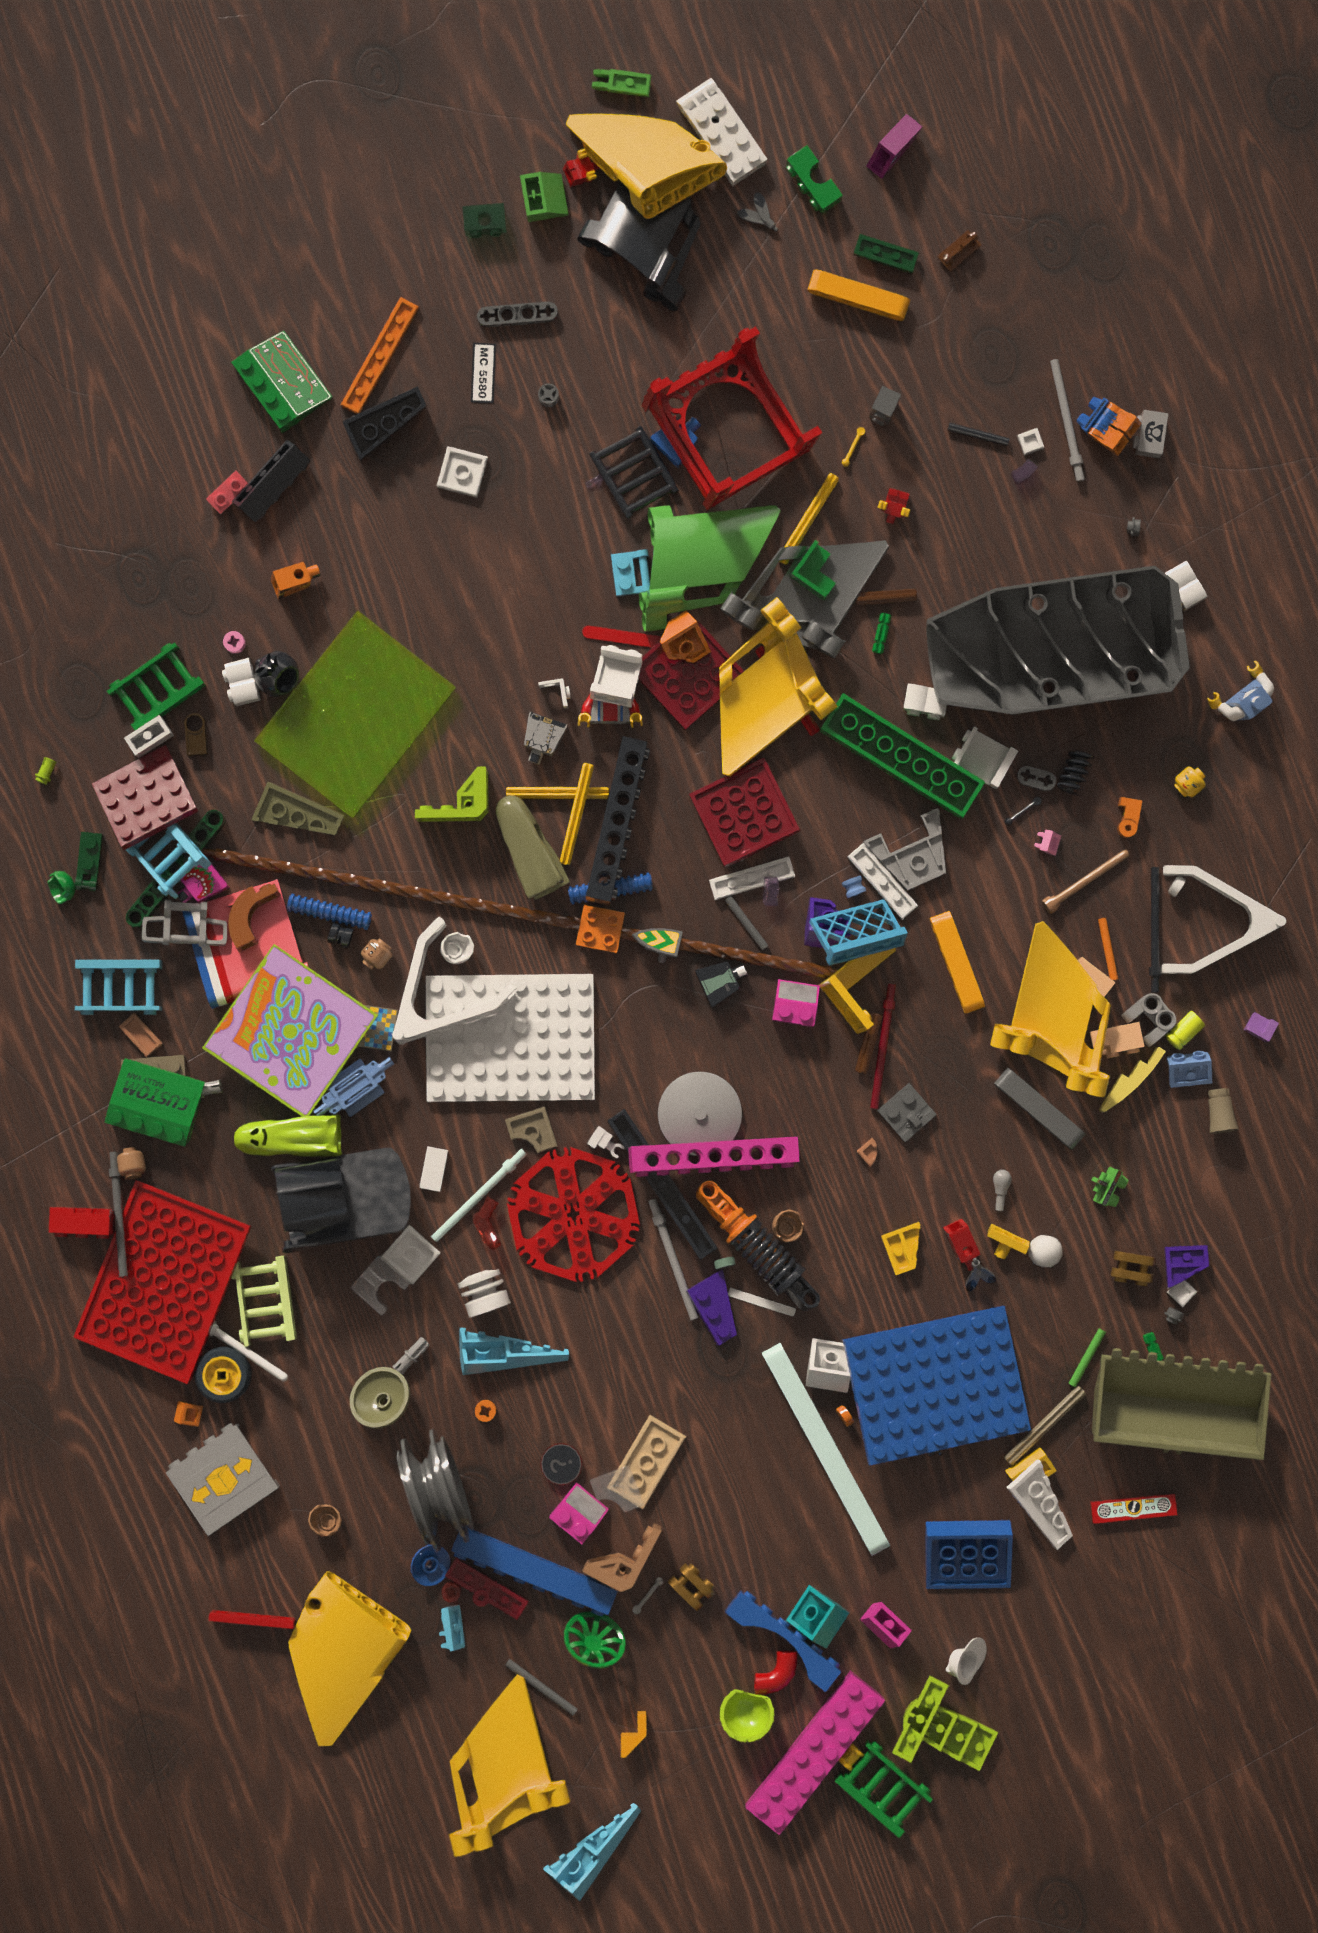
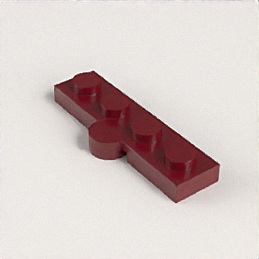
[445,1557,528,1620]

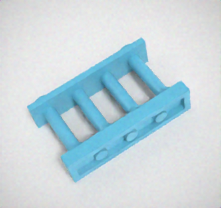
[126,823,212,899]
[75,960,162,1015]

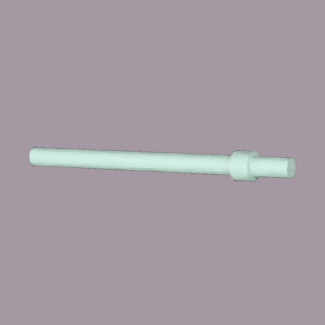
[431,1148,527,1242]

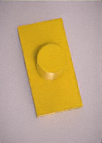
[987,1224,1029,1259]

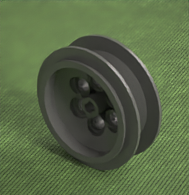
[397,1429,474,1552]

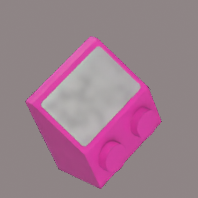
[772,979,820,1027]
[549,1482,609,1544]

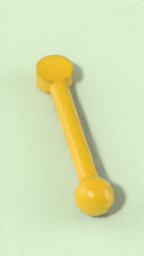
[842,427,865,467]

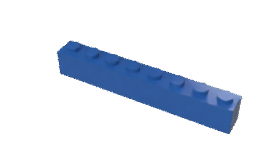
[451,1528,618,1616]

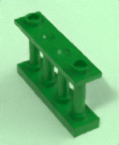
[107,643,206,730]
[834,1740,933,1838]

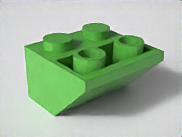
[520,172,568,222]

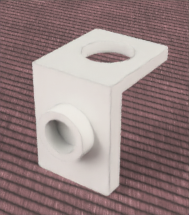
[538,678,571,709]

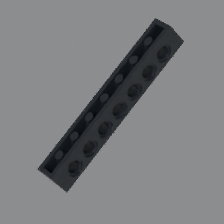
[586,736,650,906]

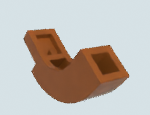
[228,883,281,953]

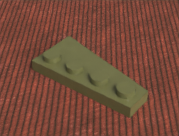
[251,782,345,835]

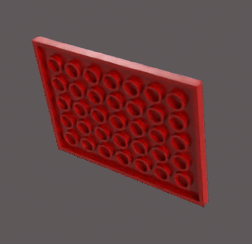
[73,1180,252,1384]

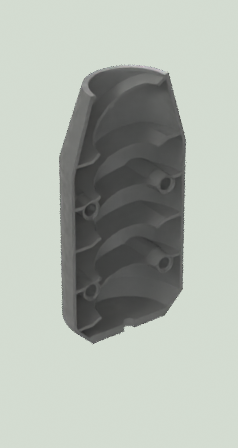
[926,566,1190,714]

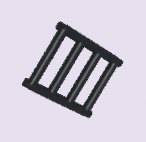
[589,426,679,519]

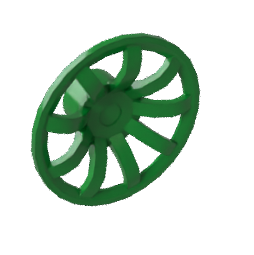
[564,1612,626,1668]

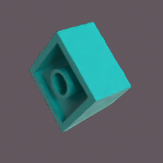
[786,1585,849,1648]

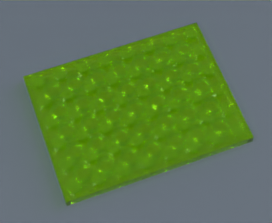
[254,610,456,818]

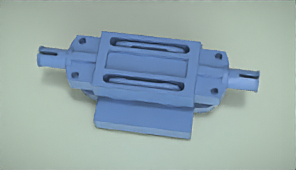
[314,1057,394,1117]

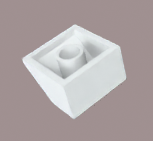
[806,1338,851,1393]

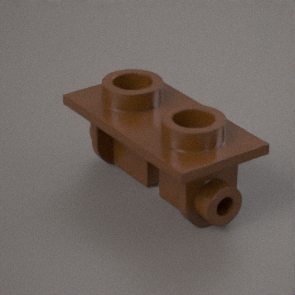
[937,230,982,272]

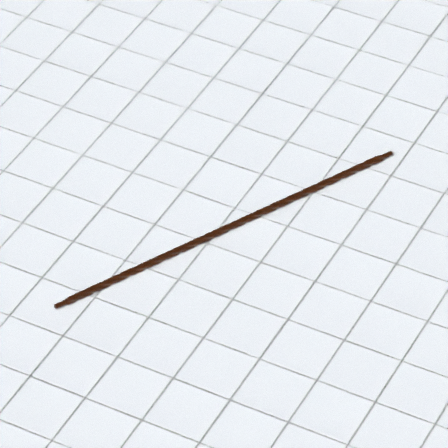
[202,848,838,978]

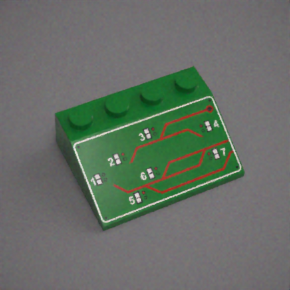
[231,331,333,434]

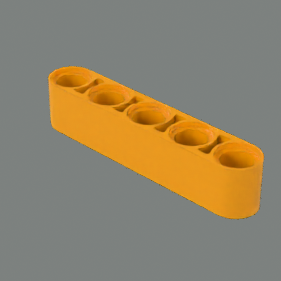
[807,270,910,321]
[929,911,985,1014]

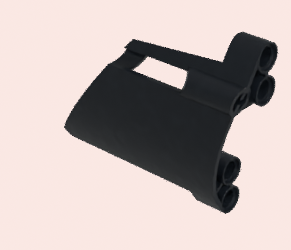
[577,181,701,311]

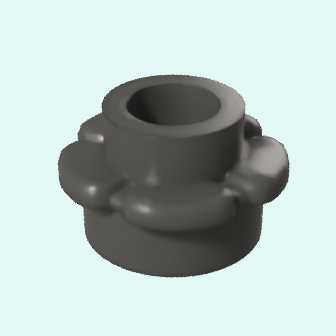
[1127,517,1141,538]
[1164,1307,1185,1325]

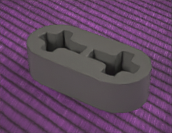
[1016,766,1056,791]

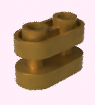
[1111,1251,1156,1286]
[667,1563,715,1611]

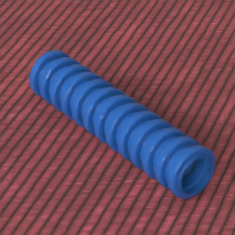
[568,872,653,905]
[287,894,372,930]

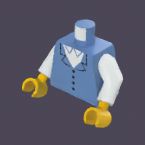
[1207,661,1274,721]

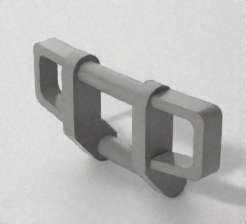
[142,900,227,947]

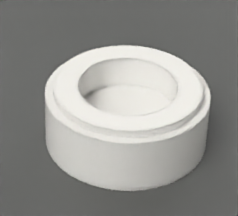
[1168,876,1186,897]

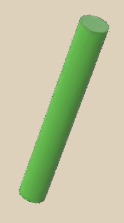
[1068,1328,1106,1387]

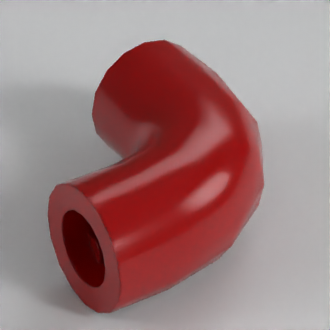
[754,1650,798,1694]

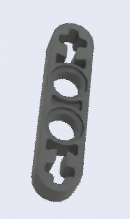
[477,302,558,327]

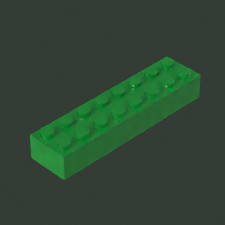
[820,693,985,819]

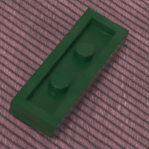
[853,234,919,274]

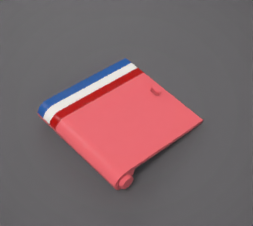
[182,880,309,1009]

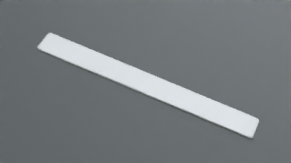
[728,1288,796,1316]

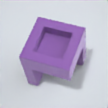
[1244,1012,1279,1042]

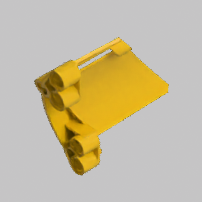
[449,1675,570,1857]

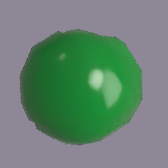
[48,871,75,904]

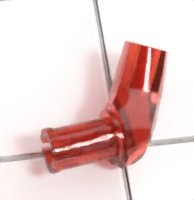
[472,1196,501,1250]

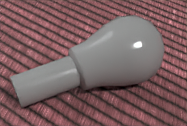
[993,1170,1012,1211]

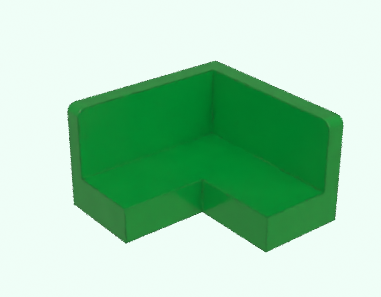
[790,540,836,601]

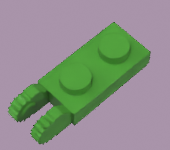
[592,69,651,97]

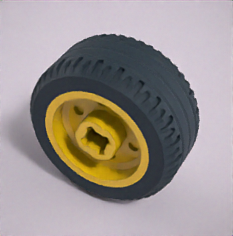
[195,1347,252,1403]

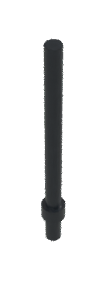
[1149,867,1162,993]

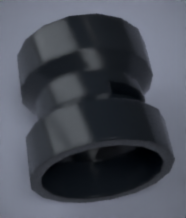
[327,923,354,949]

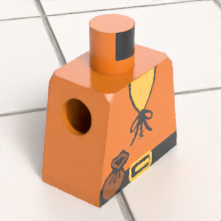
[271,562,321,599]

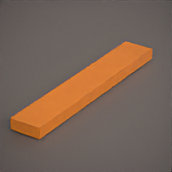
[341,297,419,415]

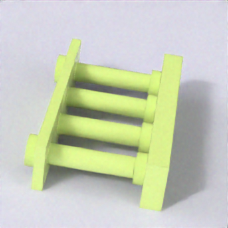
[232,1255,297,1347]

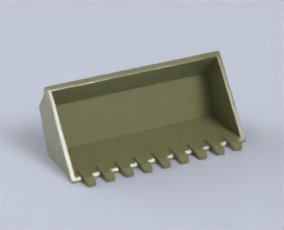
[1092,1348,1271,1460]

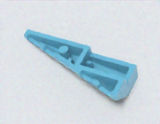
[459,1328,569,1375]
[543,1803,641,1901]

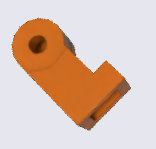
[1117,797,1142,838]

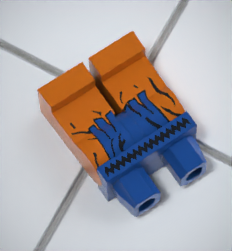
[1076,397,1142,456]

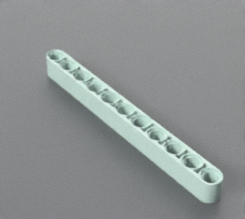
[762,1343,890,1556]

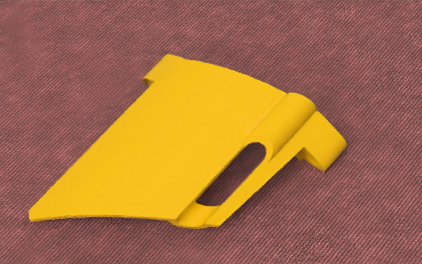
[719,597,838,776]
[990,921,1111,1097]

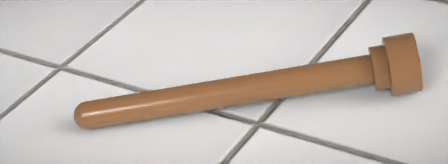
[1042,850,1129,914]

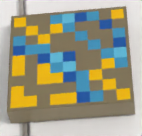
[358,1005,398,1051]

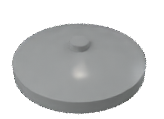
[658,1072,742,1155]

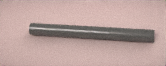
[505,1659,578,1716]

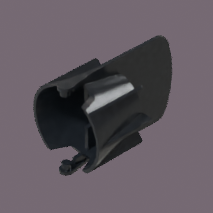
[271,1148,411,1253]

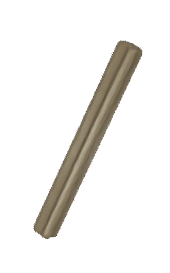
[1004,1386,1086,1465]

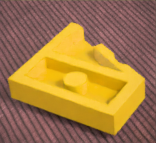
[881,1222,920,1275]

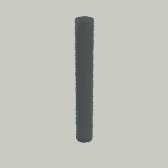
[724,896,769,950]

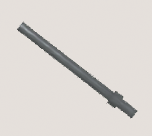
[109,1152,128,1277]

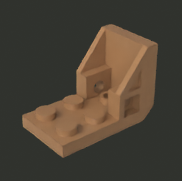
[583,1523,661,1592]

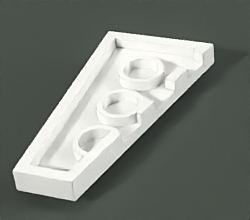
[1007,1459,1073,1550]

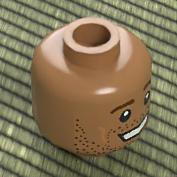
[361,938,392,970]

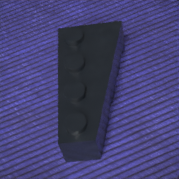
[342,386,427,461]

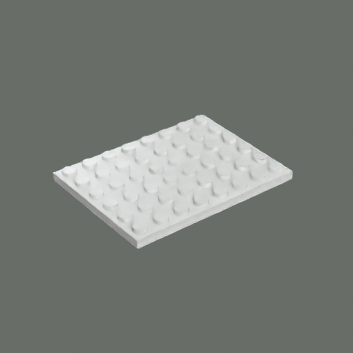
[426,974,595,1102]

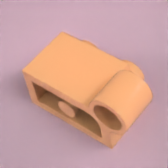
[1090,1022,1144,1058]

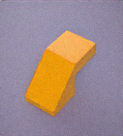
[621,1711,646,1758]

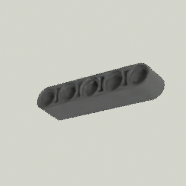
[994,1068,1086,1150]

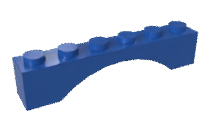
[725,1590,841,1692]

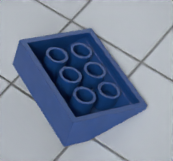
[925,1520,1013,1589]

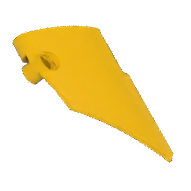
[566,114,727,219]
[288,1571,411,1746]

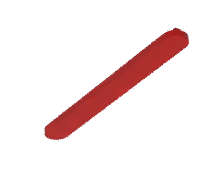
[582,626,662,648]

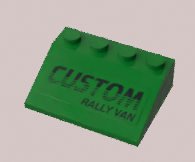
[104,1058,205,1147]

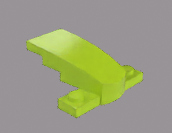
[892,1676,998,1771]

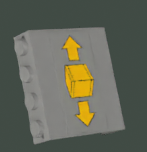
[166,1423,280,1536]

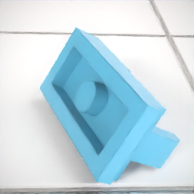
[439,1605,465,1651]

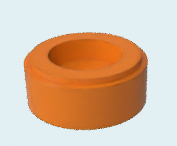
[836,1405,854,1427]

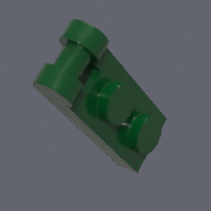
[75,832,103,892]

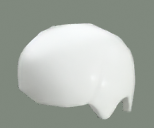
[440,932,474,964]
[1028,1235,1063,1267]

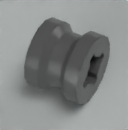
[538,383,559,407]

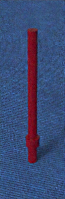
[870,984,896,1109]

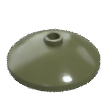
[350,1367,410,1429]

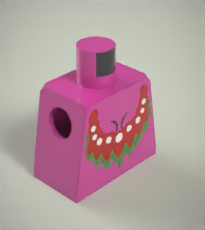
[177,857,229,903]

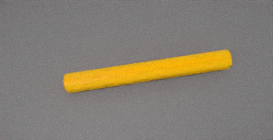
[779,473,839,565]
[560,763,594,865]
[506,787,609,799]

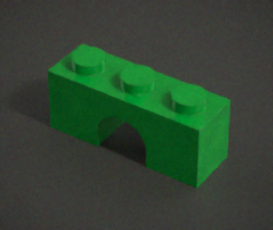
[785,145,843,214]

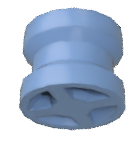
[842,875,866,898]

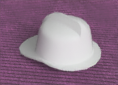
[946,1637,986,1685]

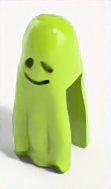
[234,1115,342,1157]

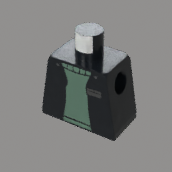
[695,961,748,1008]

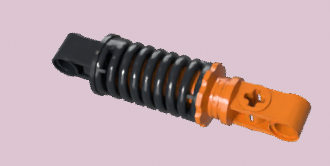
[696,1181,820,1311]

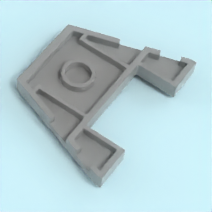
[864,808,946,891]

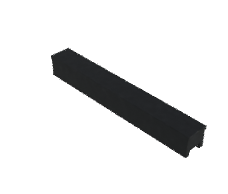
[607,1109,718,1260]

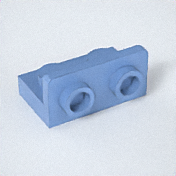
[1166,1051,1212,1088]

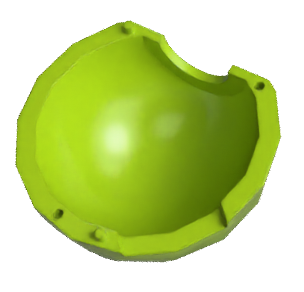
[720,1689,774,1742]

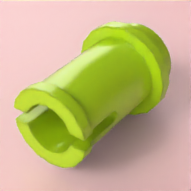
[35,757,57,785]

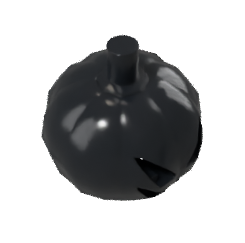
[254,651,299,697]

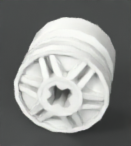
[458,1269,511,1318]

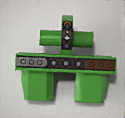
[1091,1167,1129,1207]

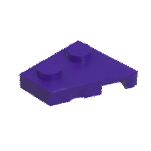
[1164,1245,1209,1288]

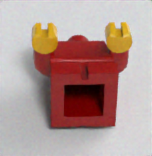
[563,149,600,188]
[878,488,911,524]

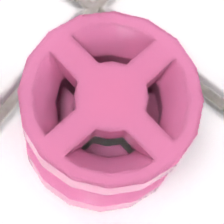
[223,631,246,654]

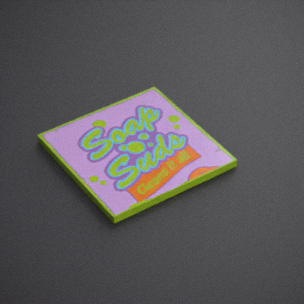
[202,944,378,1117]

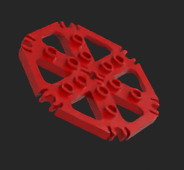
[507,1147,640,1282]

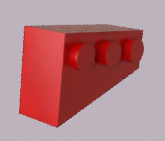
[49,1207,115,1239]

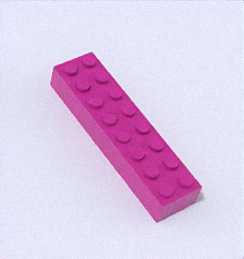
[746,1670,885,1835]

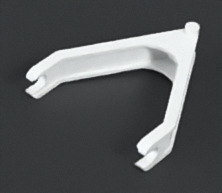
[1162,865,1286,974]
[392,917,518,1045]

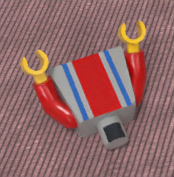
[578,694,643,728]

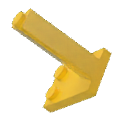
[819,948,896,1034]

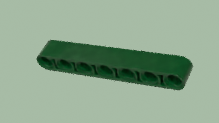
[125,810,226,928]

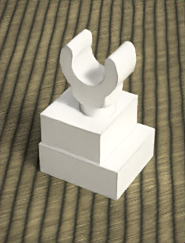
[587,1126,624,1158]

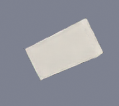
[419,1146,448,1192]

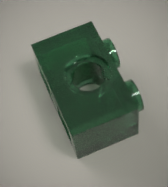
[462,203,507,238]

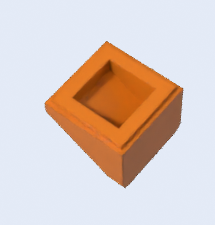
[174,1401,203,1427]

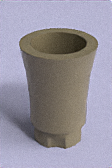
[1208,1088,1239,1134]

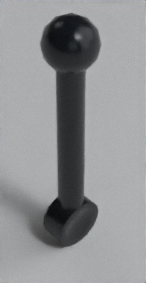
[1004,797,1041,826]

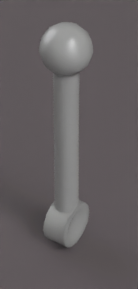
[633,1577,663,1614]

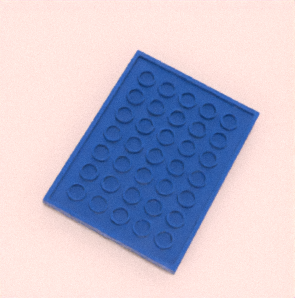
[843,1306,1031,1465]

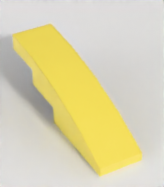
[1099,1047,1166,1112]

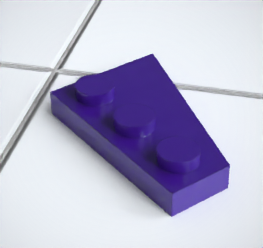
[686,1269,737,1346]

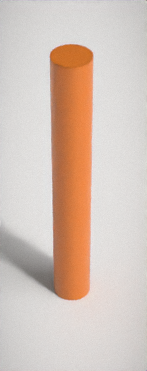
[1098,918,1118,980]

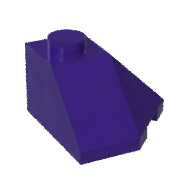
[804,897,851,948]

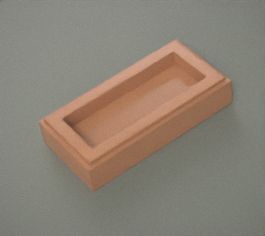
[119,1013,163,1058]

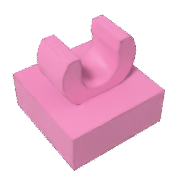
[1034,830,1061,856]

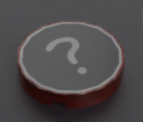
[540,1443,582,1485]

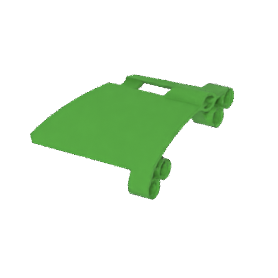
[639,505,781,632]

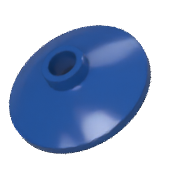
[411,1545,450,1586]

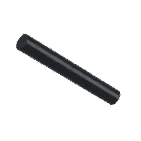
[947,422,1010,446]

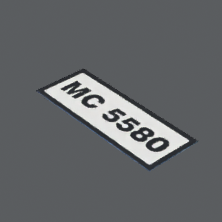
[471,343,496,403]

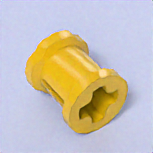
[838,1743,865,1771]

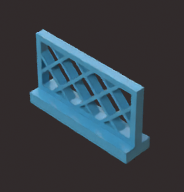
[809,899,908,966]

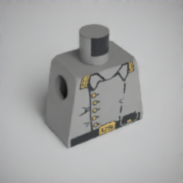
[524,712,568,765]

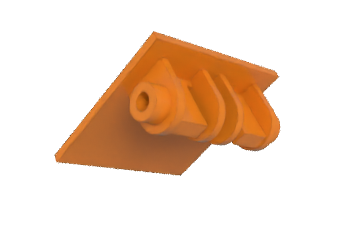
[576,905,625,953]

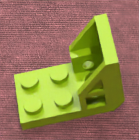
[415,766,489,822]

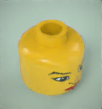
[1174,766,1206,797]

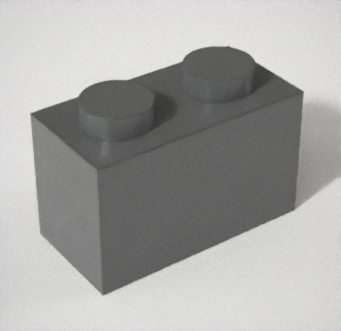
[869,386,901,426]

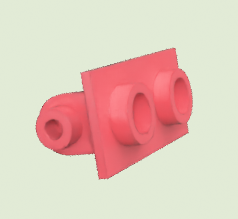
[206,471,248,514]

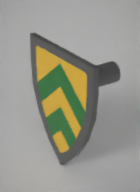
[632,928,683,963]

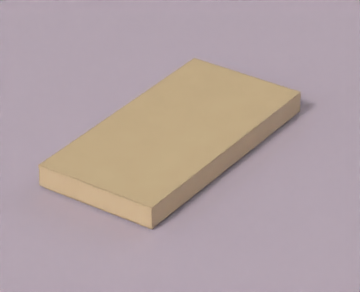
[607,1415,686,1509]

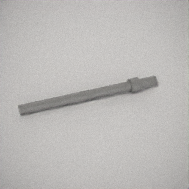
[1050,359,1085,482]
[648,1199,698,1320]

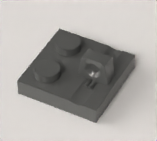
[877,1083,937,1142]

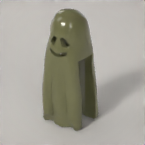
[496,795,570,900]

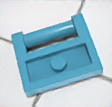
[611,549,650,597]

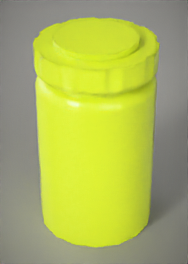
[1165,1011,1206,1050]

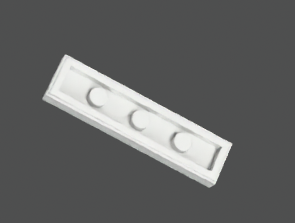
[848,843,918,920]
[709,857,795,900]

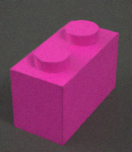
[860,1602,912,1648]

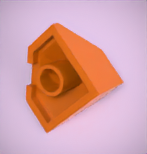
[660,611,711,663]

